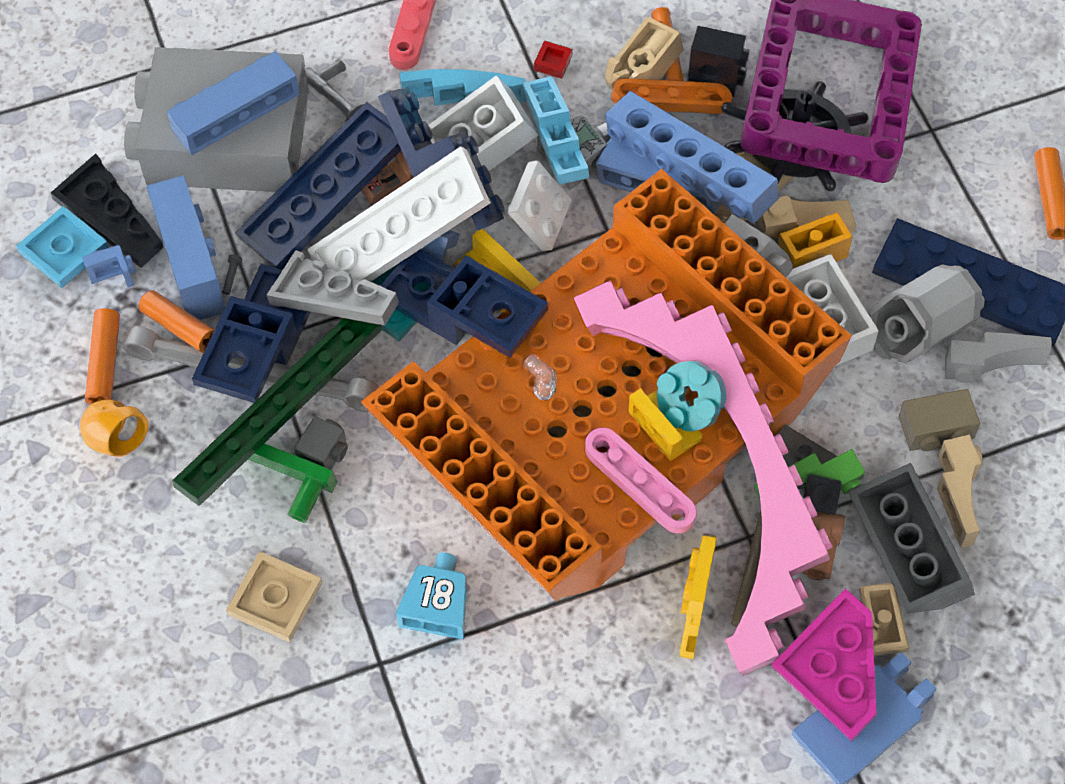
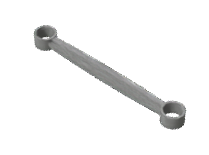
[123,326,379,412]

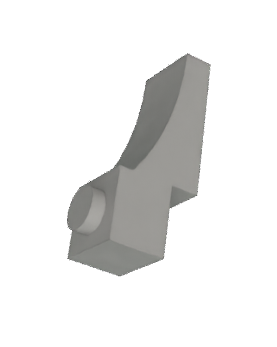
[945,331,1052,383]

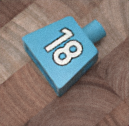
[396,552,467,640]

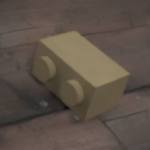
[898,389,980,451]

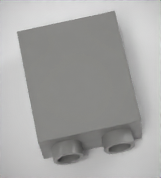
[124,47,309,192]

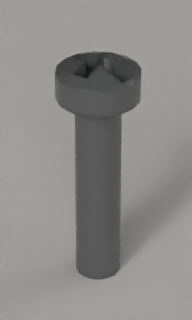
[222,255,243,295]

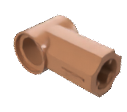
[801,511,845,581]

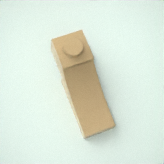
[758,195,856,239]
[937,434,983,548]

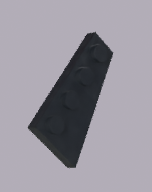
[50,153,164,268]

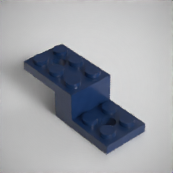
[378,87,504,231]
[381,249,548,358]
[192,264,311,403]

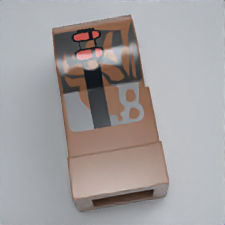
[361,152,413,206]

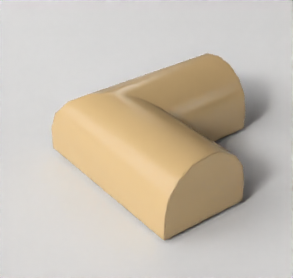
[859,583,909,656]

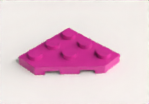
[771,588,877,742]

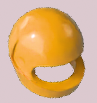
[80,400,149,457]

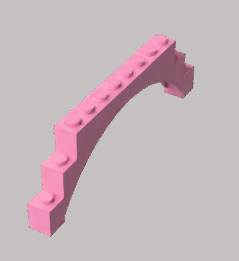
[574,281,832,676]

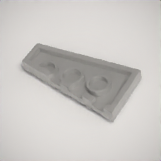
[267,250,399,325]

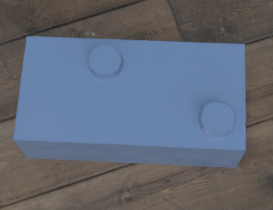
[146,175,225,320]

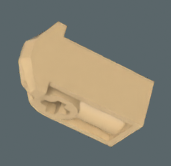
[605,16,684,90]

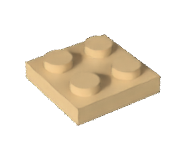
[226,551,323,642]

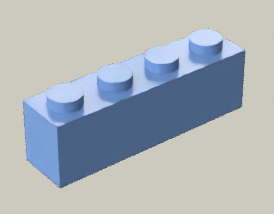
[167,51,300,156]
[596,138,721,215]

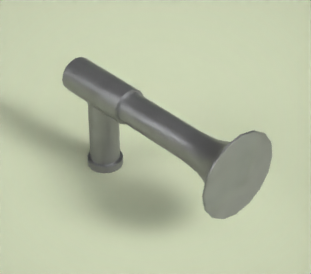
[306,59,364,123]

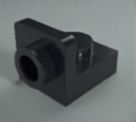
[803,474,842,515]

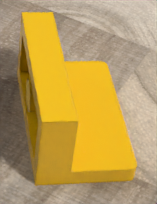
[628,388,702,461]

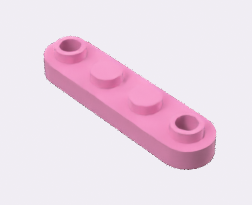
[585,428,696,534]

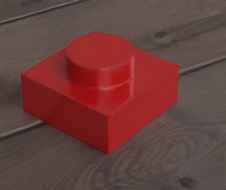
[534,40,573,79]

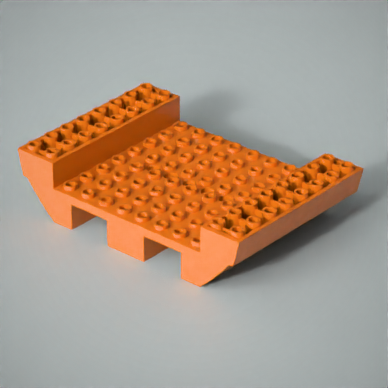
[361,169,852,602]

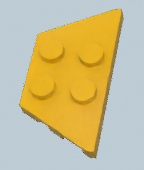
[679,534,717,660]

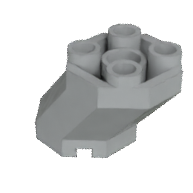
[869,265,984,363]

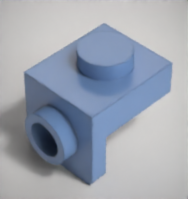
[82,245,136,287]

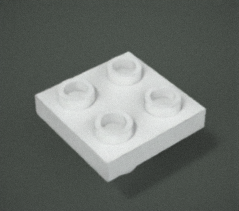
[504,161,572,251]

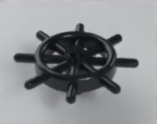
[721,81,869,191]

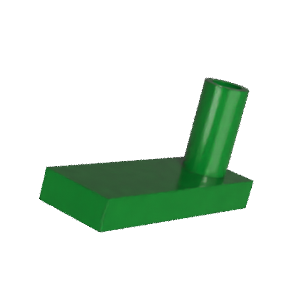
[248,444,338,523]

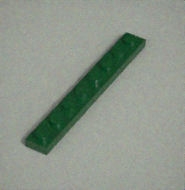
[172,318,382,506]

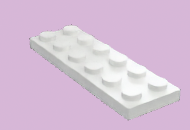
[308,147,490,282]

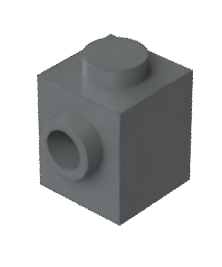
[294,416,348,470]

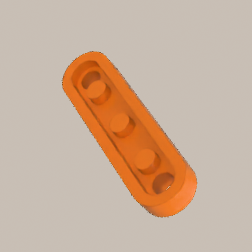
[611,78,732,114]

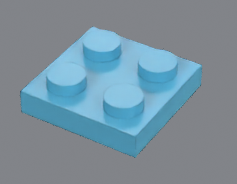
[16,206,109,288]

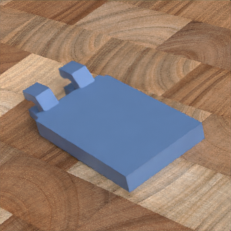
[792,652,937,784]

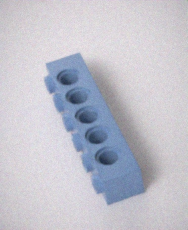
[605,91,779,224]

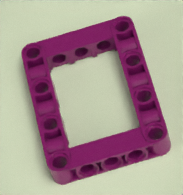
[740,0,922,183]

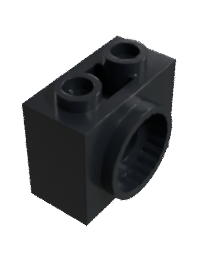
[688,26,750,97]

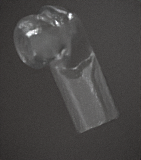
[523,354,557,400]

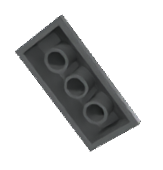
[848,463,975,614]

